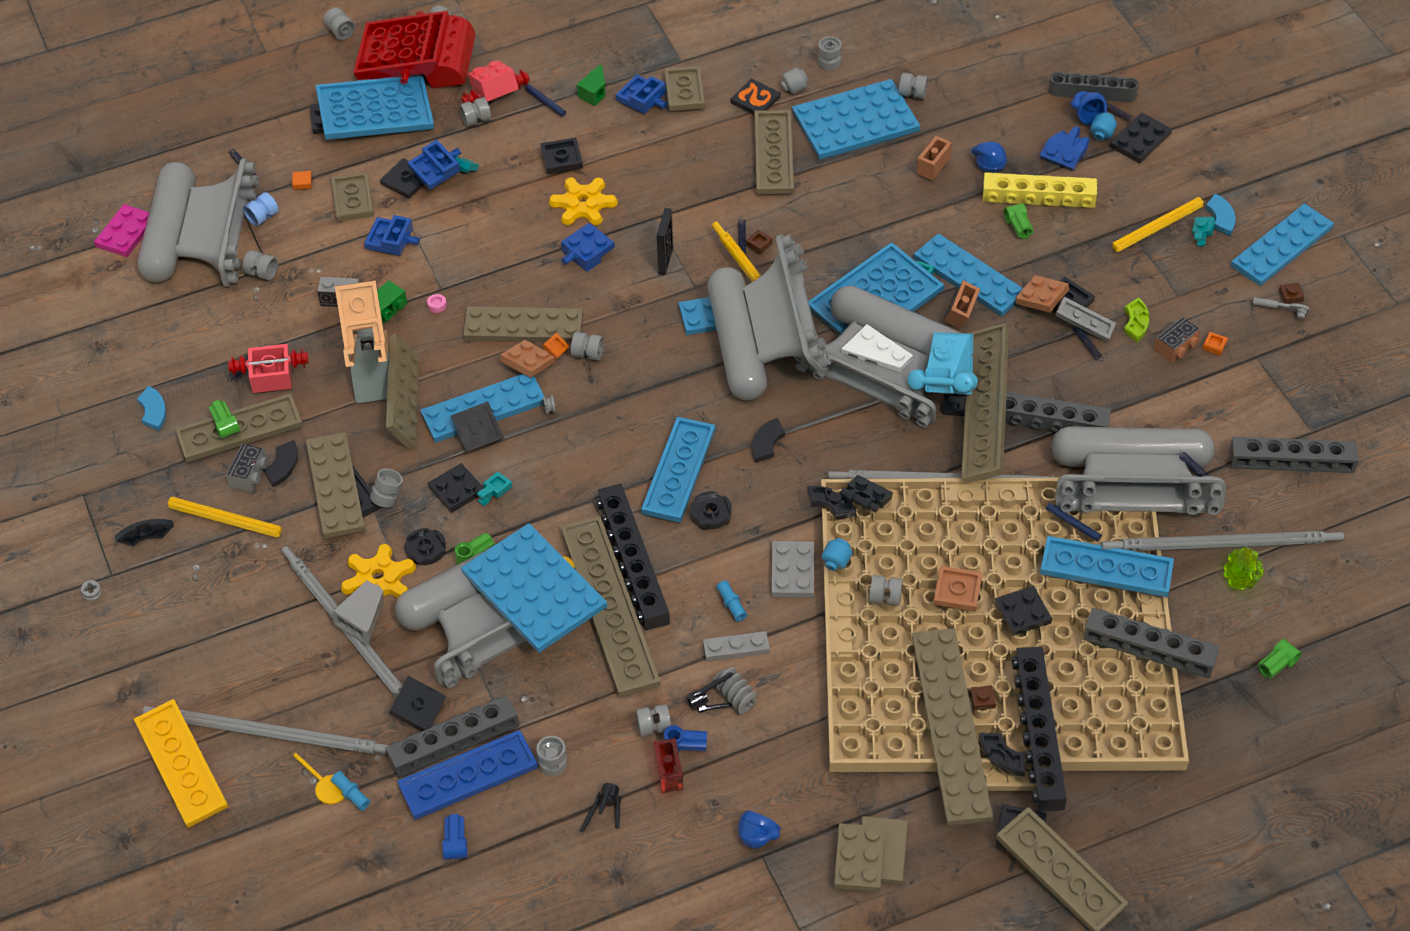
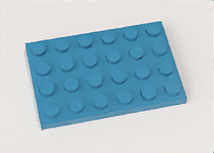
[315,75,434,140]
[792,79,920,160]
[808,242,944,336]
[461,523,608,653]

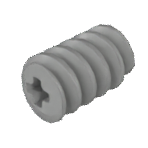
[712,667,758,715]

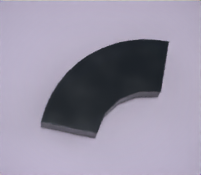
[752,418,785,463]
[265,440,298,487]
[807,486,857,520]
[115,519,174,546]
[979,732,1025,777]

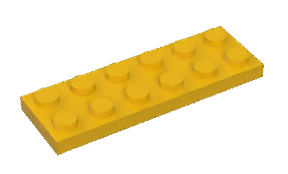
[134,699,229,828]

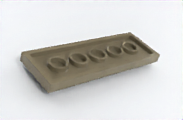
[755,110,794,194]
[464,306,583,343]
[386,334,419,449]
[175,393,303,463]
[306,432,365,539]
[996,807,1129,931]

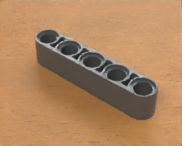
[1048,72,1139,102]

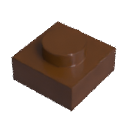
[746,230,773,254]
[1279,282,1305,304]
[970,685,996,711]

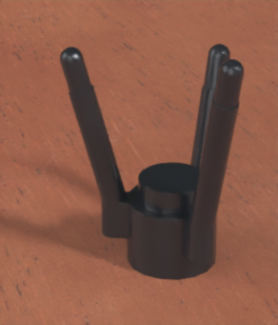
[686,672,733,713]
[580,783,622,832]

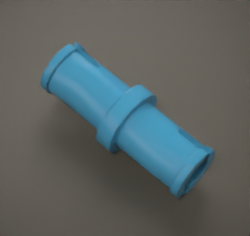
[716,580,748,622]
[331,771,371,811]

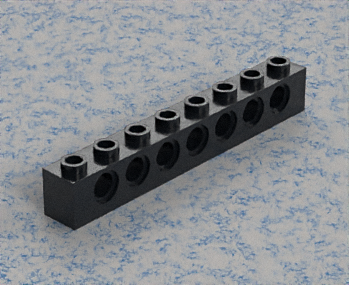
[595,484,670,631]
[1012,646,1067,812]

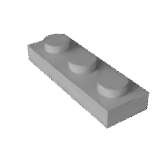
[1055,297,1116,342]
[703,631,770,662]

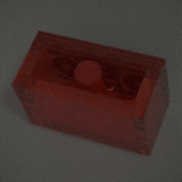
[653,738,684,793]

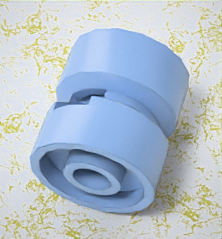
[243,192,279,226]

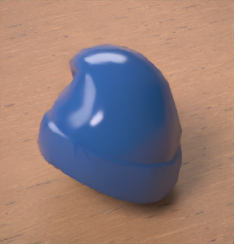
[1071,91,1107,125]
[971,141,1007,173]
[738,810,781,849]

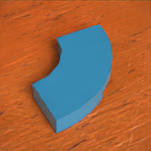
[1206,193,1236,236]
[137,386,166,431]

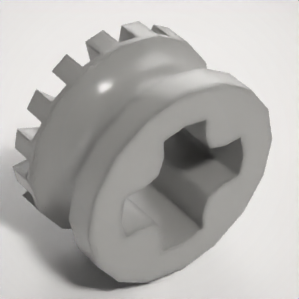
[542,395,556,414]
[81,580,101,601]

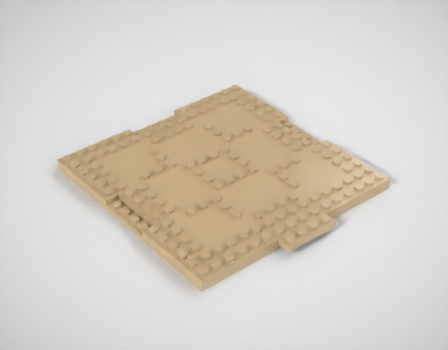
[821,478,1189,791]

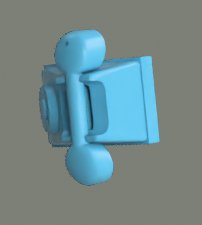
[907,332,978,395]

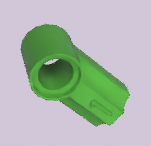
[1004,203,1034,239]
[209,400,240,439]
[455,533,495,565]
[1258,639,1302,679]

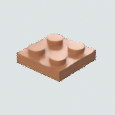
[1016,275,1069,312]
[500,340,555,378]
[933,566,983,612]

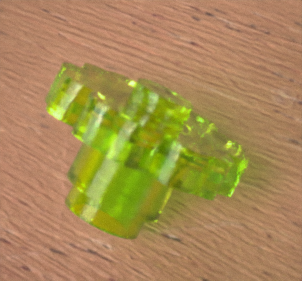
[1224,547,1264,590]

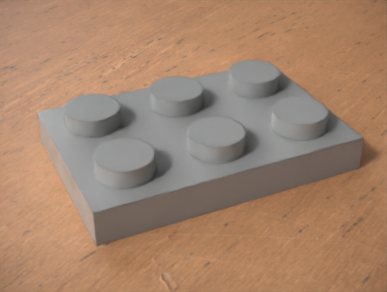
[772,541,814,598]

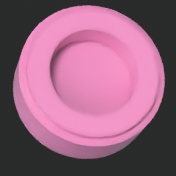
[427,294,447,313]

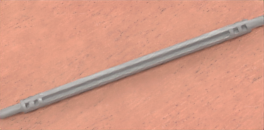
[828,470,1054,479]
[1101,531,1344,551]
[281,546,402,697]
[143,706,390,754]

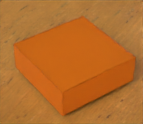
[292,171,312,190]
[542,332,570,360]
[1202,332,1228,356]

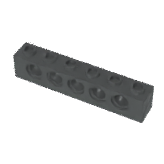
[1005,392,1111,432]
[1229,436,1358,473]
[1083,607,1220,679]
[386,695,519,779]

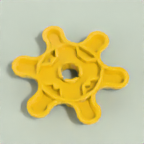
[549,178,618,225]
[341,544,416,599]

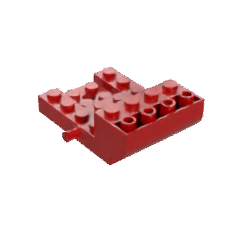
[353,10,476,88]

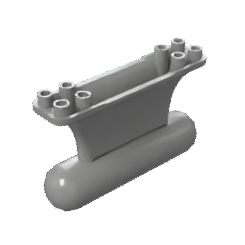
[137,158,259,287]
[707,234,831,401]
[795,285,974,428]
[1051,427,1226,515]
[395,545,527,688]

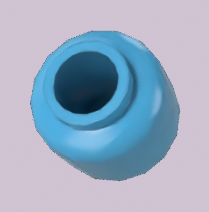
[1090,112,1117,141]
[821,538,853,571]

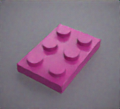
[94,204,149,257]

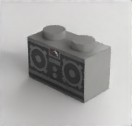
[317,277,359,307]
[226,444,268,492]

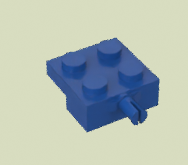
[615,74,668,114]
[407,139,461,190]
[364,215,420,255]
[561,222,615,272]

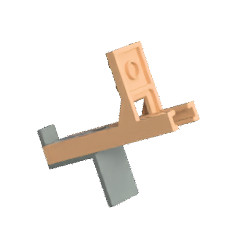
[335,280,389,403]

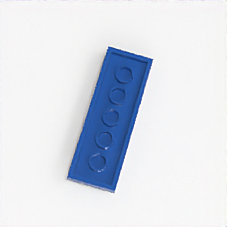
[397,730,538,820]

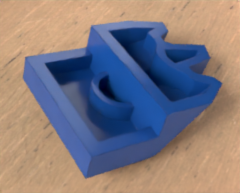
[1040,127,1090,171]

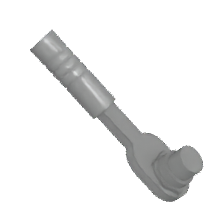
[1253,297,1309,320]

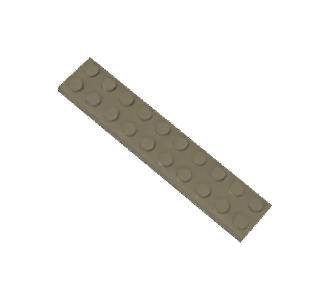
[961,323,1009,484]
[561,516,661,697]
[912,628,993,826]

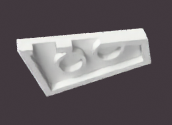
[841,324,913,372]

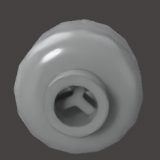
[781,68,809,95]

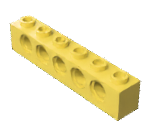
[983,173,1097,208]

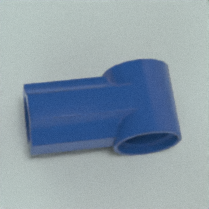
[663,725,707,754]
[443,814,467,860]

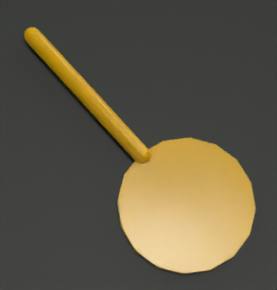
[293,753,345,805]

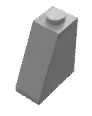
[333,580,384,645]

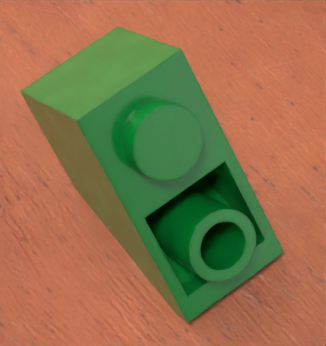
[577,64,606,106]
[377,280,408,324]

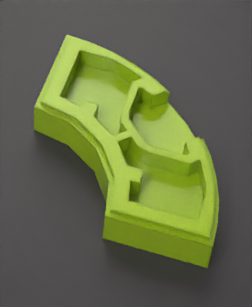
[1123,297,1149,343]

